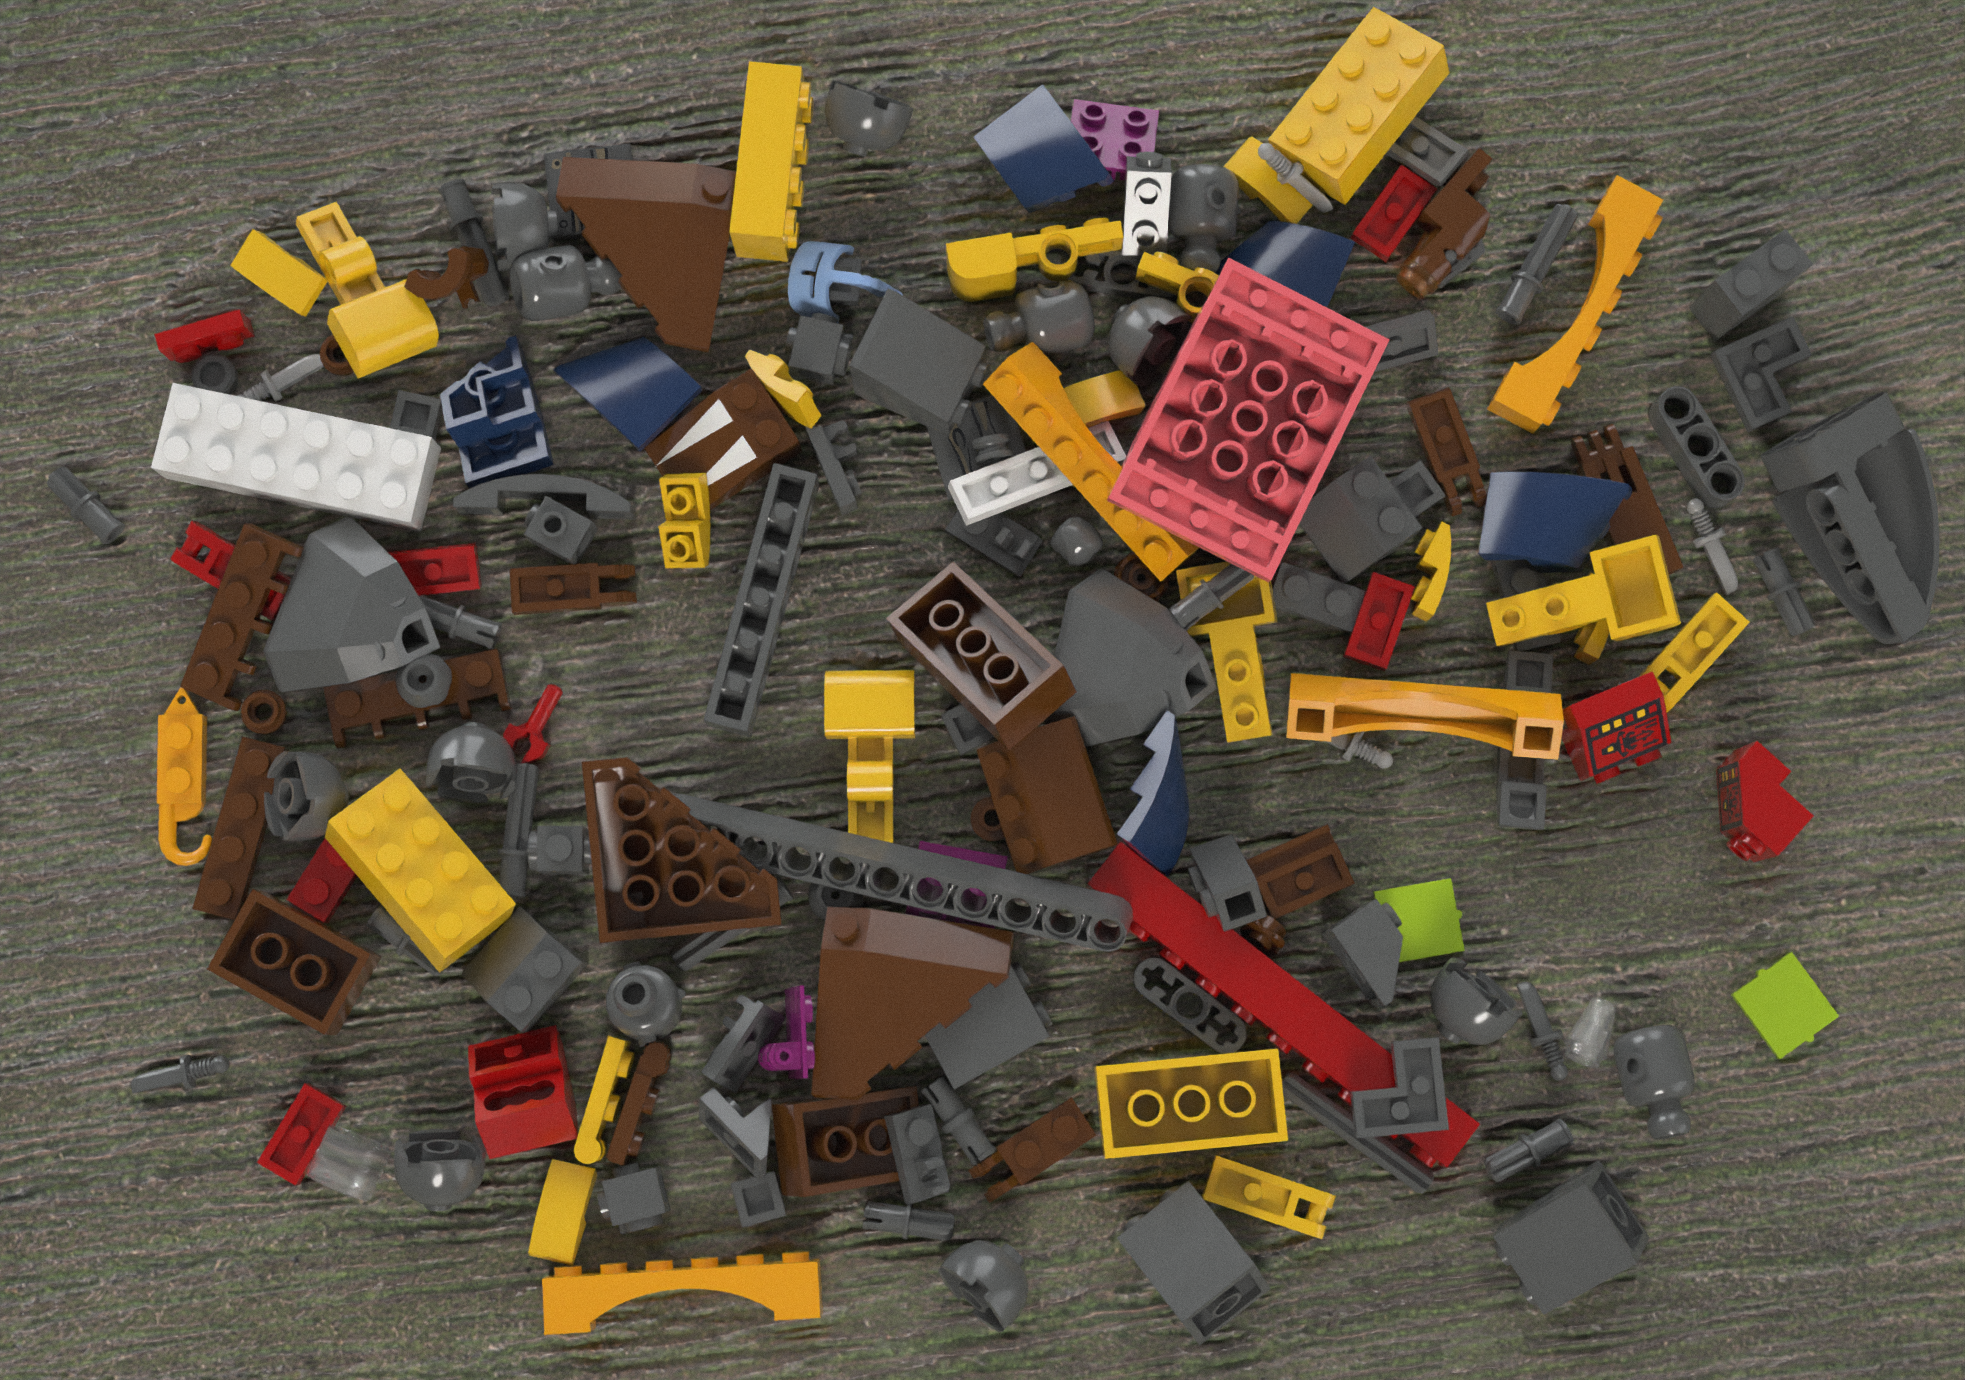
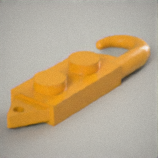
[157,687,212,866]

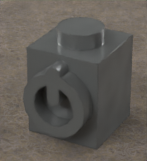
[785,313,853,385]
[523,496,598,564]
[527,826,592,875]
[598,1163,671,1234]

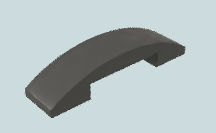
[453,474,636,520]
[1496,650,1553,830]

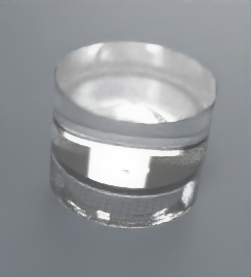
[307,1125,392,1201]

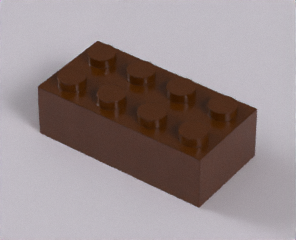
[886,561,1077,751]

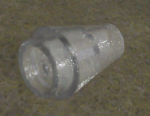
[1564,997,1617,1068]

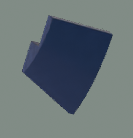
[974,84,1114,213]
[1216,221,1355,307]
[440,335,554,489]
[553,337,703,452]
[1478,472,1632,573]
[1117,711,1189,877]

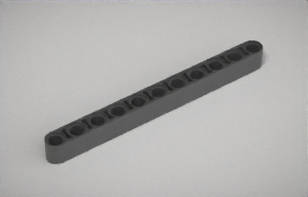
[674,794,1133,952]

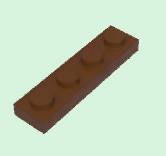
[192,737,289,920]

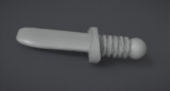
[1258,143,1333,213]
[237,354,324,402]
[1687,498,1738,595]
[1325,731,1393,768]

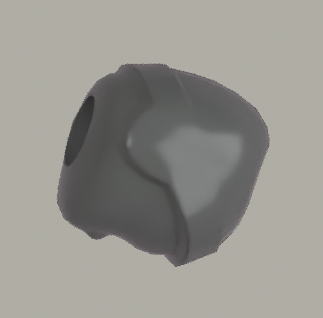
[1050,517,1103,566]

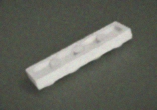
[948,421,1126,526]

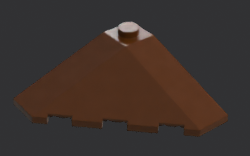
[555,157,736,352]
[582,757,782,943]
[811,907,1014,1100]

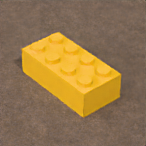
[1268,7,1450,205]
[729,61,814,262]
[325,768,516,973]
[1094,1049,1288,1159]

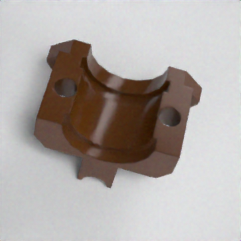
[404,246,489,309]

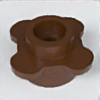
[1240,915,1286,955]

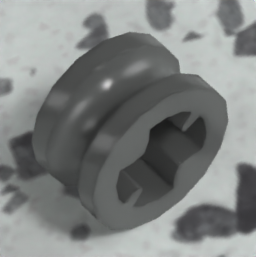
[971,433,1014,466]

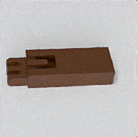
[1571,423,1683,575]

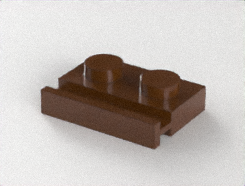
[1246,824,1355,919]

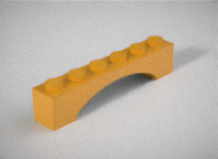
[1487,175,1663,434]
[983,342,1199,582]
[1286,673,1564,760]
[542,1251,823,1335]

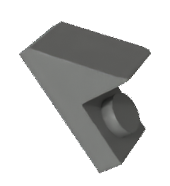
[699,1087,772,1180]

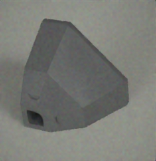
[263,517,440,692]
[1045,570,1217,747]

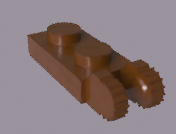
[1406,387,1487,516]
[510,563,637,615]
[606,1041,673,1166]
[968,1097,1097,1203]

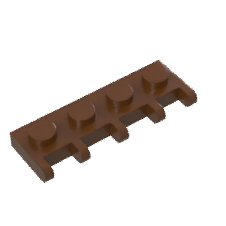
[180,523,304,711]
[323,649,512,749]

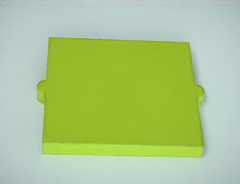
[1373,878,1465,962]
[1731,952,1839,1059]

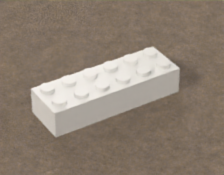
[151,383,441,532]

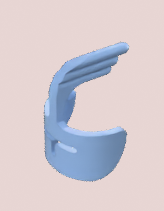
[788,241,903,323]

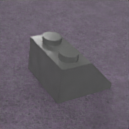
[1299,456,1422,584]
[1321,899,1403,1008]
[461,905,588,1032]

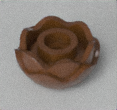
[1114,552,1170,601]

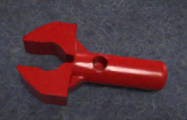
[503,684,563,764]

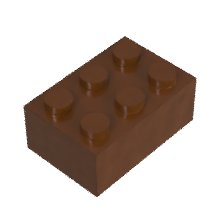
[207,889,382,1035]

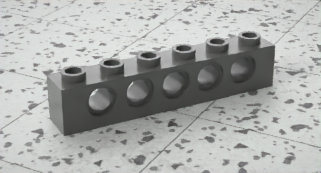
[703,463,820,737]

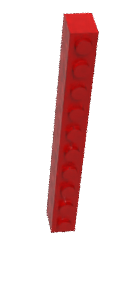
[1086,841,1480,1168]

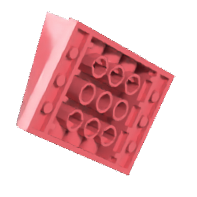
[1107,258,1390,582]

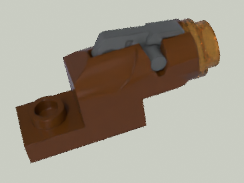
[1396,148,1492,299]

